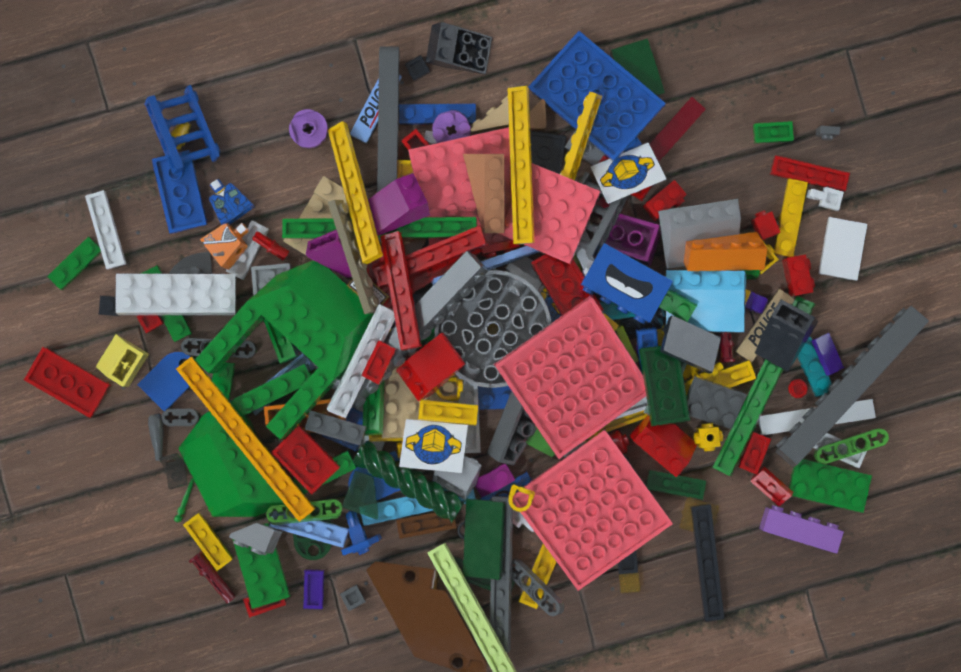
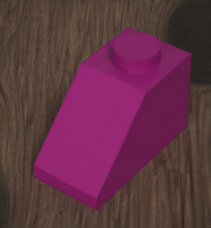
[475,463,515,498]

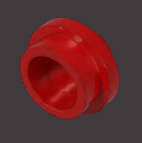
[788,379,808,398]

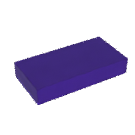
[811,333,844,376]
[303,569,324,609]

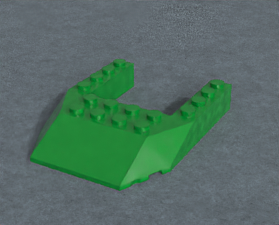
[195,260,374,440]
[178,363,358,517]

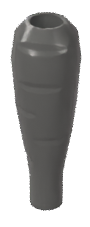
[148,414,164,461]

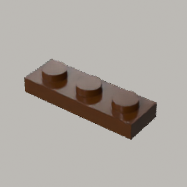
[396,512,456,539]

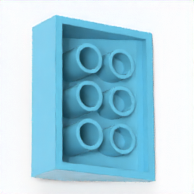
[666,270,746,332]

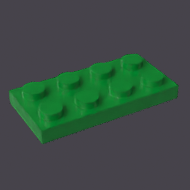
[789,459,872,513]
[233,523,290,609]

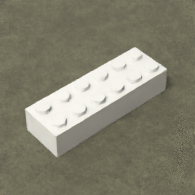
[116,274,236,315]

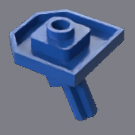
[341,511,382,555]

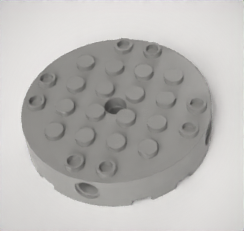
[435,270,552,388]

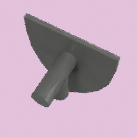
[168,252,212,274]

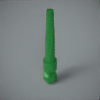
[174,478,194,523]

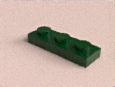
[646,470,706,500]

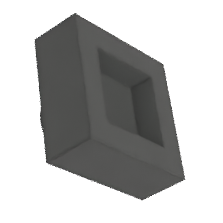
[816,126,840,140]
[340,584,366,611]

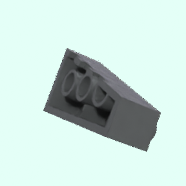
[487,391,537,465]

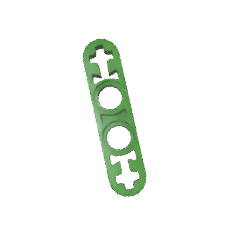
[814,429,889,464]
[266,499,342,525]

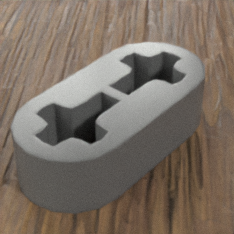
[162,408,200,426]

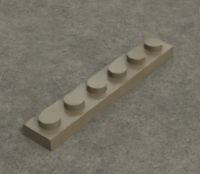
[328,200,379,314]

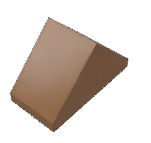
[529,99,546,132]

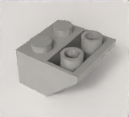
[432,455,481,500]
[229,523,282,556]

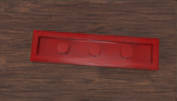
[770,155,850,192]

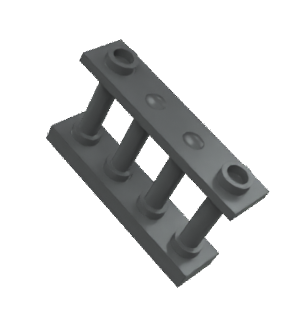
[578,171,629,261]

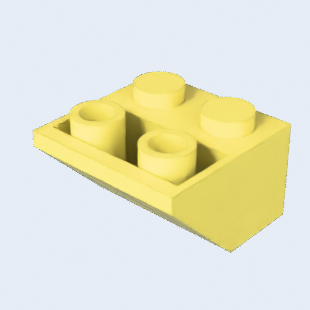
[96,334,149,387]

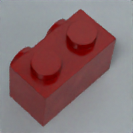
[643,180,687,221]
[782,254,815,297]

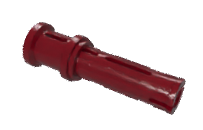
[718,332,735,363]
[189,550,236,604]

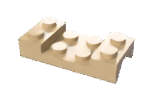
[284,176,349,255]

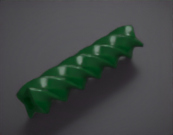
[352,441,465,523]

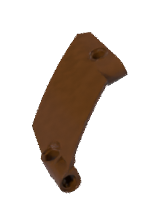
[366,562,487,672]

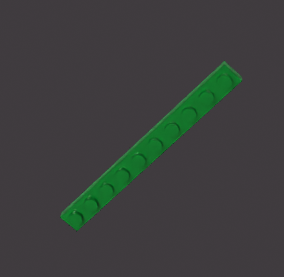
[282,217,477,239]
[712,296,815,477]

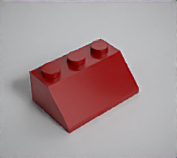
[629,415,697,477]

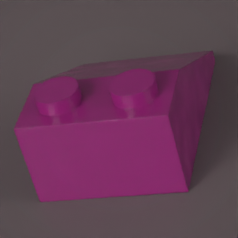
[368,173,430,236]
[602,214,662,266]

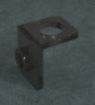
[159,453,188,490]

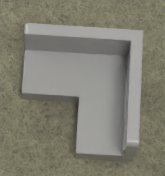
[251,263,293,295]

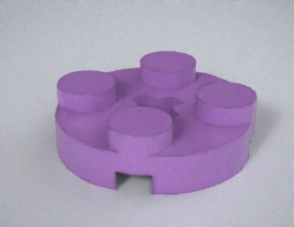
[289,109,328,149]
[433,110,471,143]

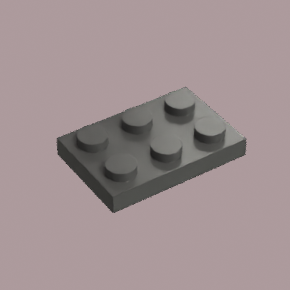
[686,376,747,429]

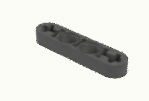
[181,338,257,358]
[512,558,564,616]

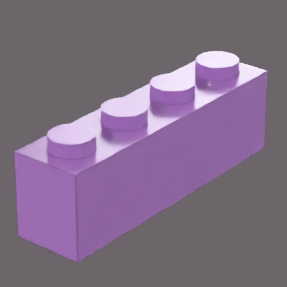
[759,505,844,554]

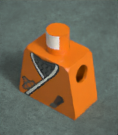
[200,223,249,270]

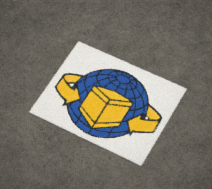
[591,143,666,204]
[399,419,468,473]

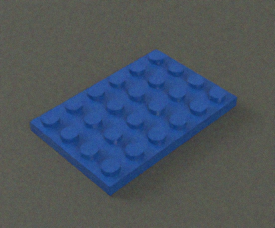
[528,31,666,162]

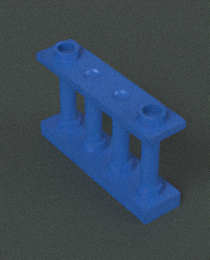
[144,85,220,174]

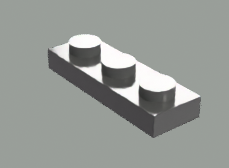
[305,410,367,446]

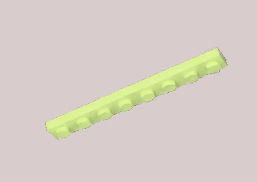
[428,543,517,672]

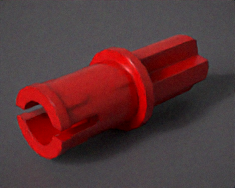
[252,231,289,261]

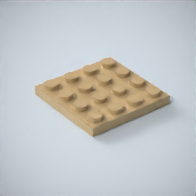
[382,361,459,439]

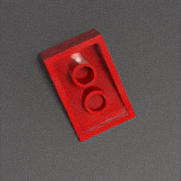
[396,333,465,402]

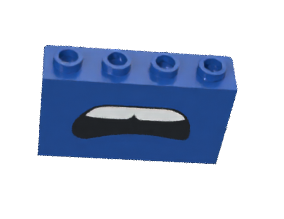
[581,243,673,324]

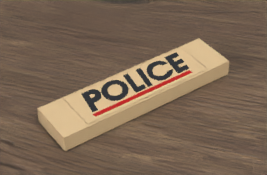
[735,289,795,363]

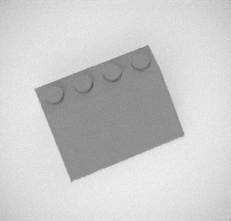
[658,199,741,269]

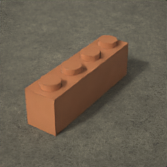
[463,154,504,233]

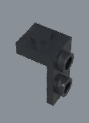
[620,307,666,336]

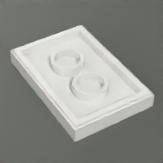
[818,217,867,281]

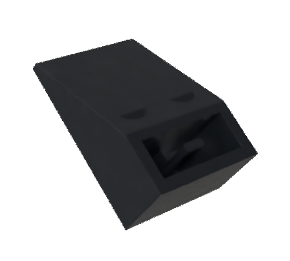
[425,22,492,74]
[755,299,818,372]

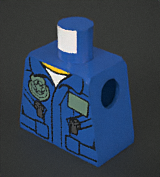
[209,179,255,225]

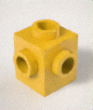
[694,423,723,451]

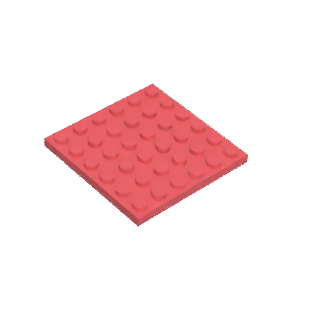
[408,127,512,245]
[494,296,646,459]
[512,429,673,591]

